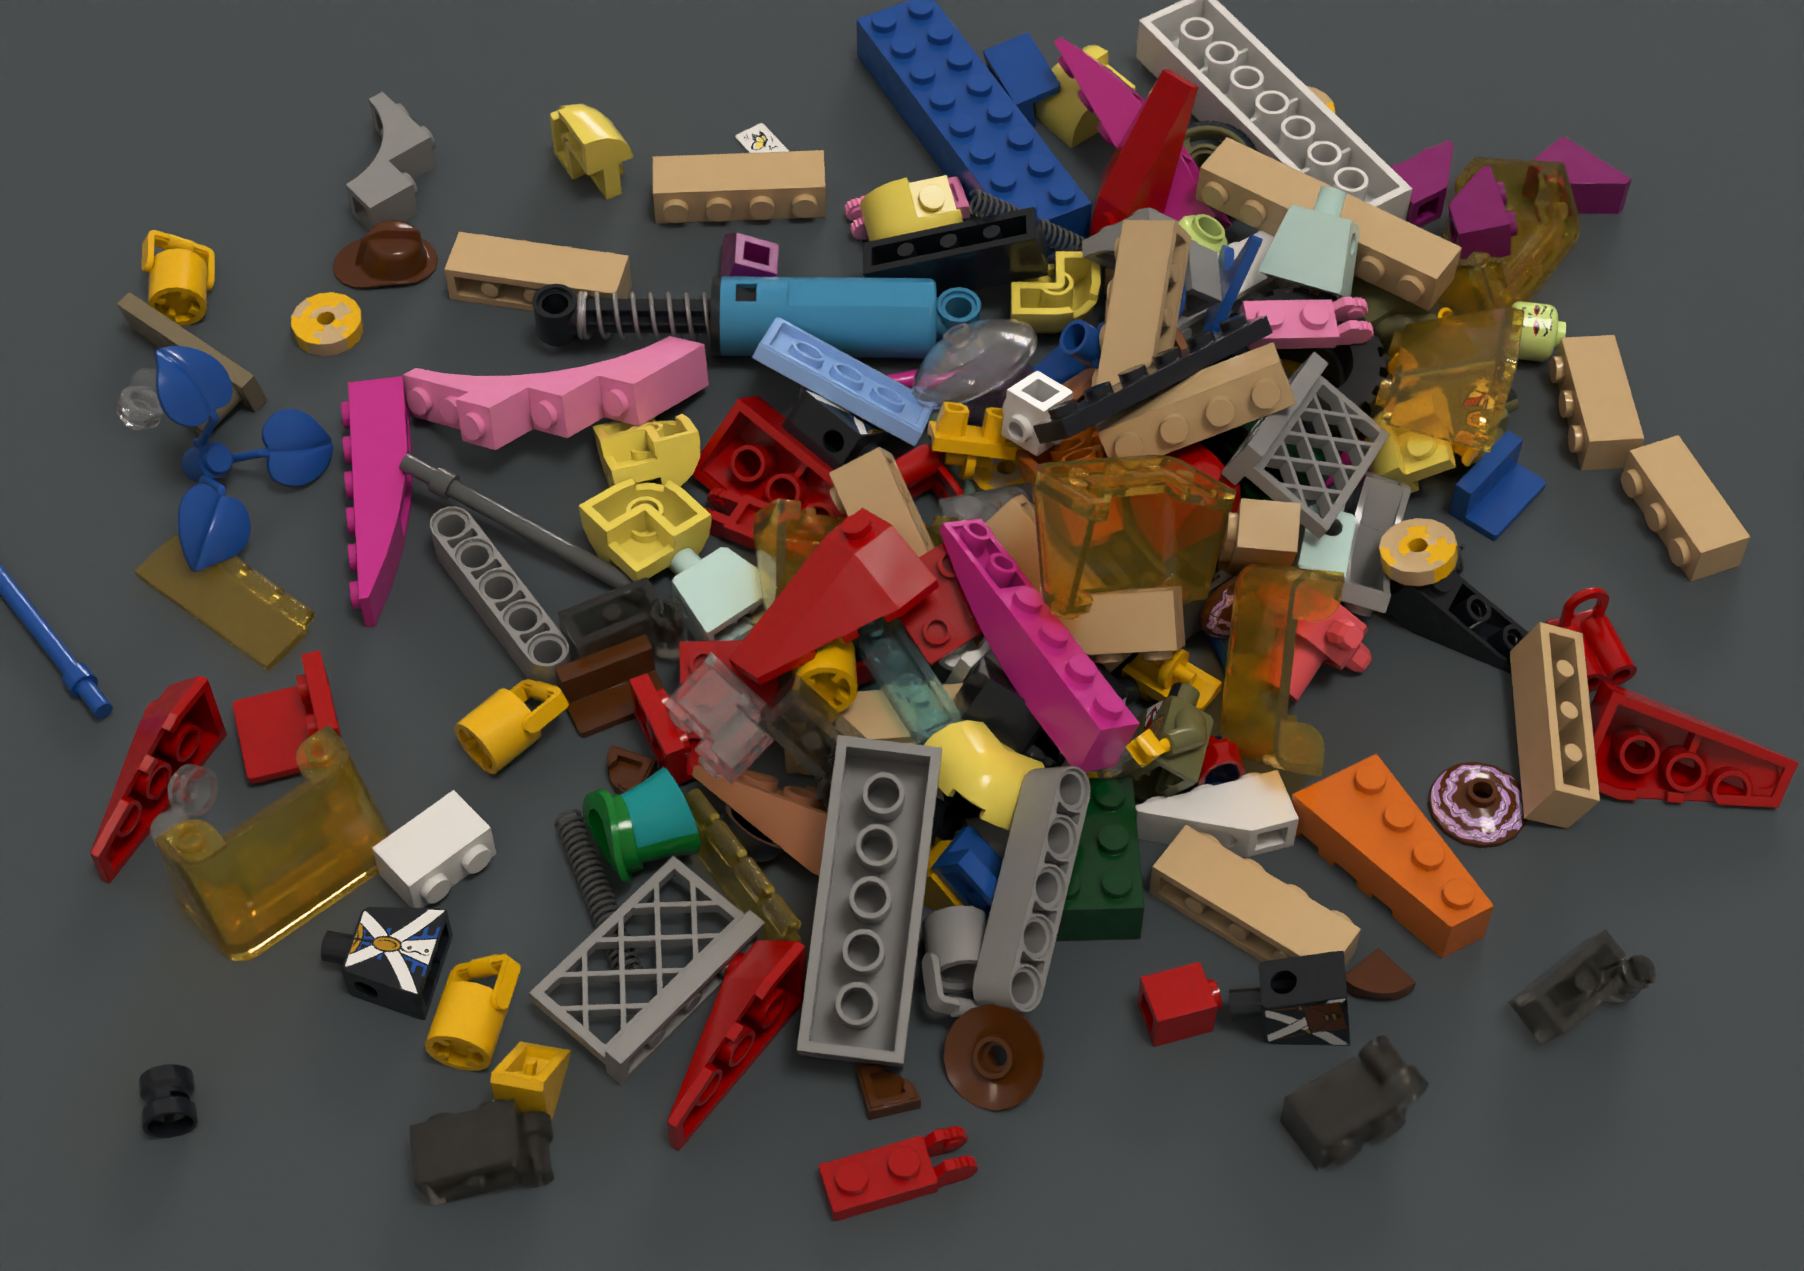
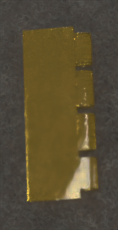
[135,534,315,671]
[684,789,801,943]

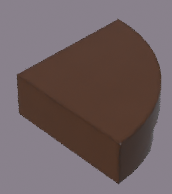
[607,745,658,795]
[1346,948,1416,1001]
[856,1064,921,1120]

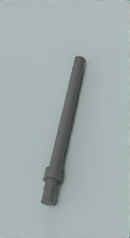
[399,453,649,602]

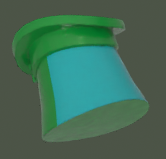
[582,767,700,884]

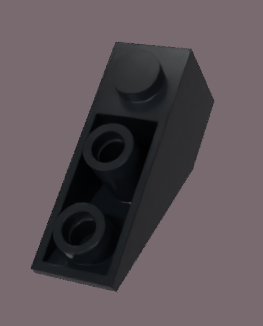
[1386,571,1529,674]

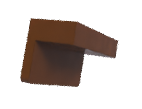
[555,634,668,738]

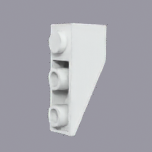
[1135,770,1299,858]

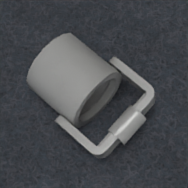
[922,905,988,1018]

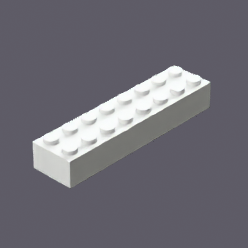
[1136,0,1412,221]

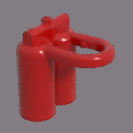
[895,444,968,517]
[1545,587,1637,693]

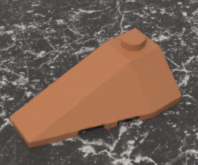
[692,761,829,875]

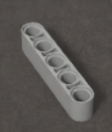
[430,506,572,686]
[972,766,1091,1012]

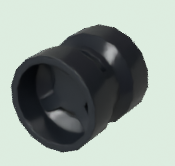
[139,1064,198,1138]

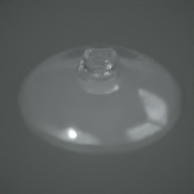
[911,319,1038,409]

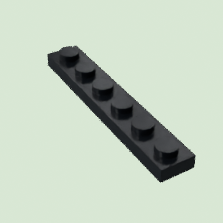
[1033,313,1273,444]

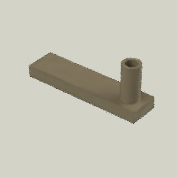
[117,292,267,435]

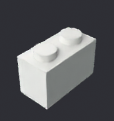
[372,790,496,908]

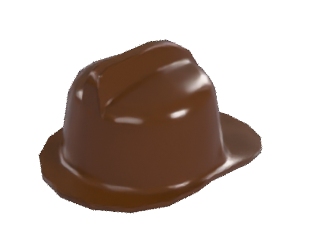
[333,220,438,288]

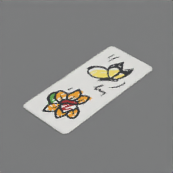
[735,123,789,153]

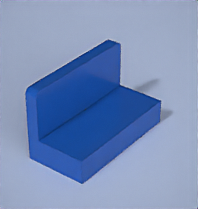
[983,33,1061,128]
[1448,430,1546,541]
[931,826,1003,918]

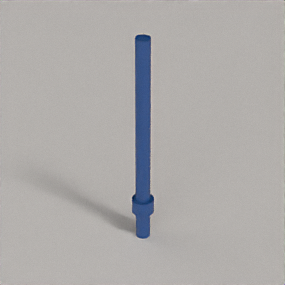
[0,563,113,719]

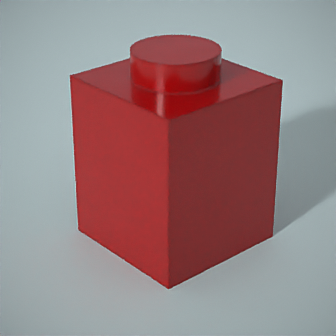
[1137,962,1222,1047]

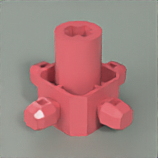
[1256,580,1372,703]

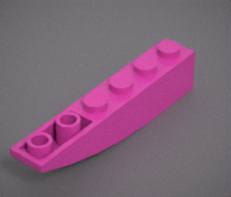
[1054,37,1232,230]
[341,376,413,627]
[939,519,1140,772]

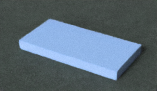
[752,317,935,446]

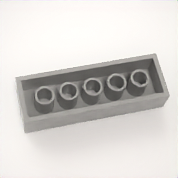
[797,735,942,1068]

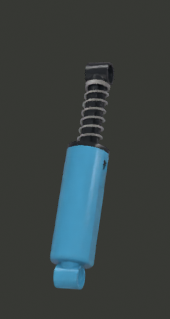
[532,276,981,359]

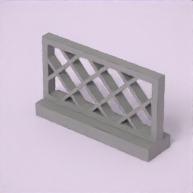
[1221,352,1390,539]
[529,856,765,1086]

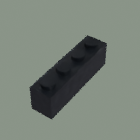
[863,207,1049,298]

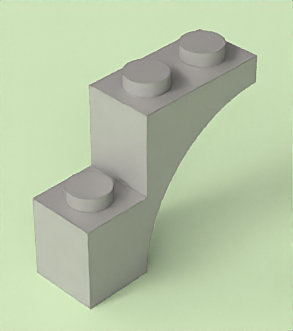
[346,92,436,231]
[1082,207,1222,318]
[1336,472,1412,617]

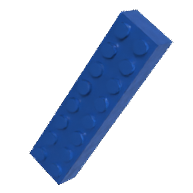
[856,0,1092,255]

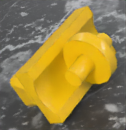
[927,401,1017,480]
[1121,648,1222,711]

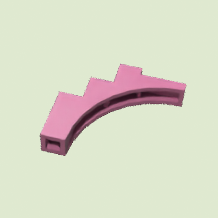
[403,336,709,450]

